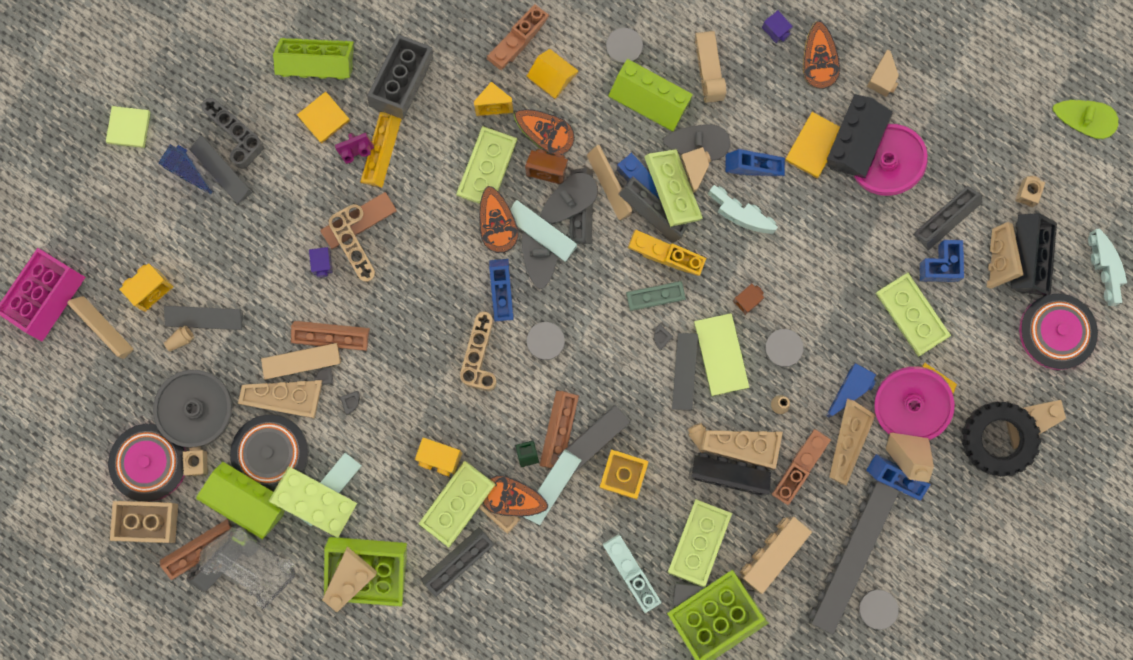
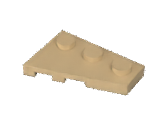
[986,222,1023,289]
[1006,400,1066,450]
[322,547,377,612]

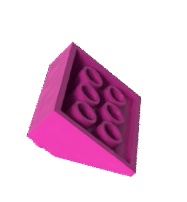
[0,248,86,341]

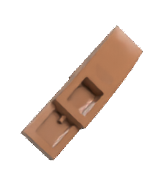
[487,4,549,70]
[772,428,831,505]

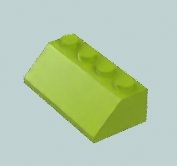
[273,38,354,80]
[608,59,693,132]
[196,462,285,539]

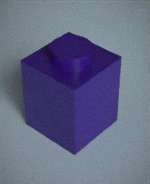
[762,10,793,44]
[309,247,333,277]

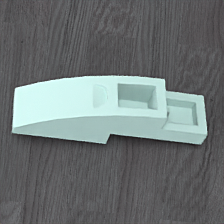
[708,185,778,234]
[1088,229,1127,306]
[602,534,662,613]

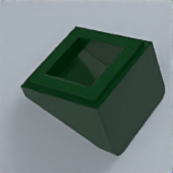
[515,440,539,468]

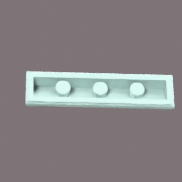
[510,200,577,262]
[523,449,581,525]
[302,453,362,526]

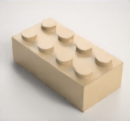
[739,517,812,594]

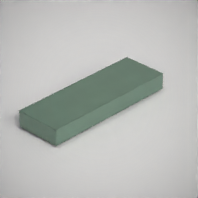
[626,281,686,311]

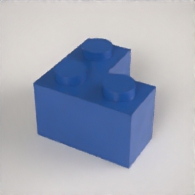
[920,240,964,282]

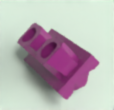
[335,132,374,164]

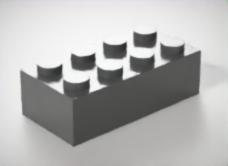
[367,34,433,120]

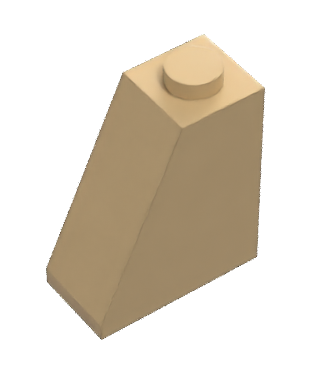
[886,432,934,482]

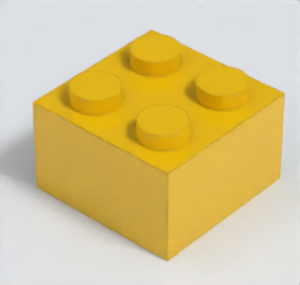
[119,263,174,312]
[415,437,462,477]
[599,450,649,500]

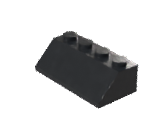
[827,94,893,179]
[1010,213,1057,296]
[688,453,771,496]

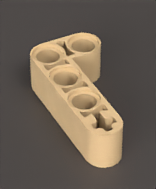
[695,31,726,103]
[329,204,375,281]
[460,312,497,391]

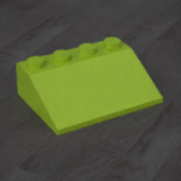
[324,537,407,607]
[667,570,769,660]

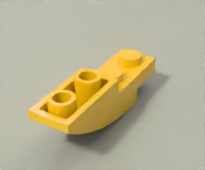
[627,230,706,276]

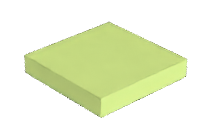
[106,106,151,148]

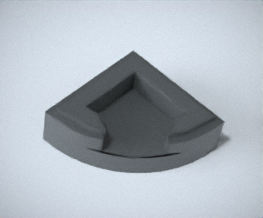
[654,324,673,351]
[314,366,334,385]
[340,391,360,415]

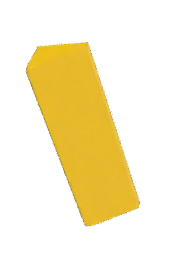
[360,112,401,188]

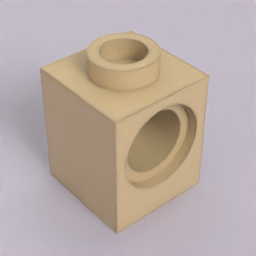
[1015,176,1046,207]
[183,447,208,476]

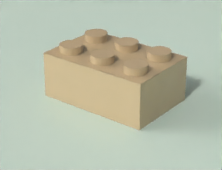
[110,501,178,543]

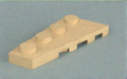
[238,380,322,419]
[829,399,876,486]
[701,431,783,470]

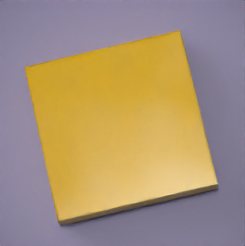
[297,92,350,144]

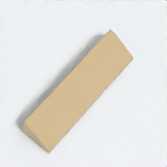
[587,145,632,220]
[67,296,134,359]
[261,343,341,379]

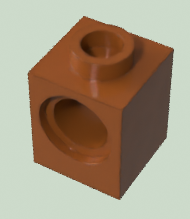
[733,284,765,315]

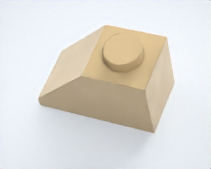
[866,50,899,97]
[681,147,711,193]

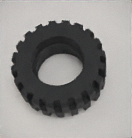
[961,402,1041,477]

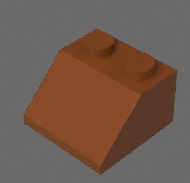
[525,149,568,184]

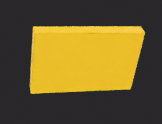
[785,112,840,179]

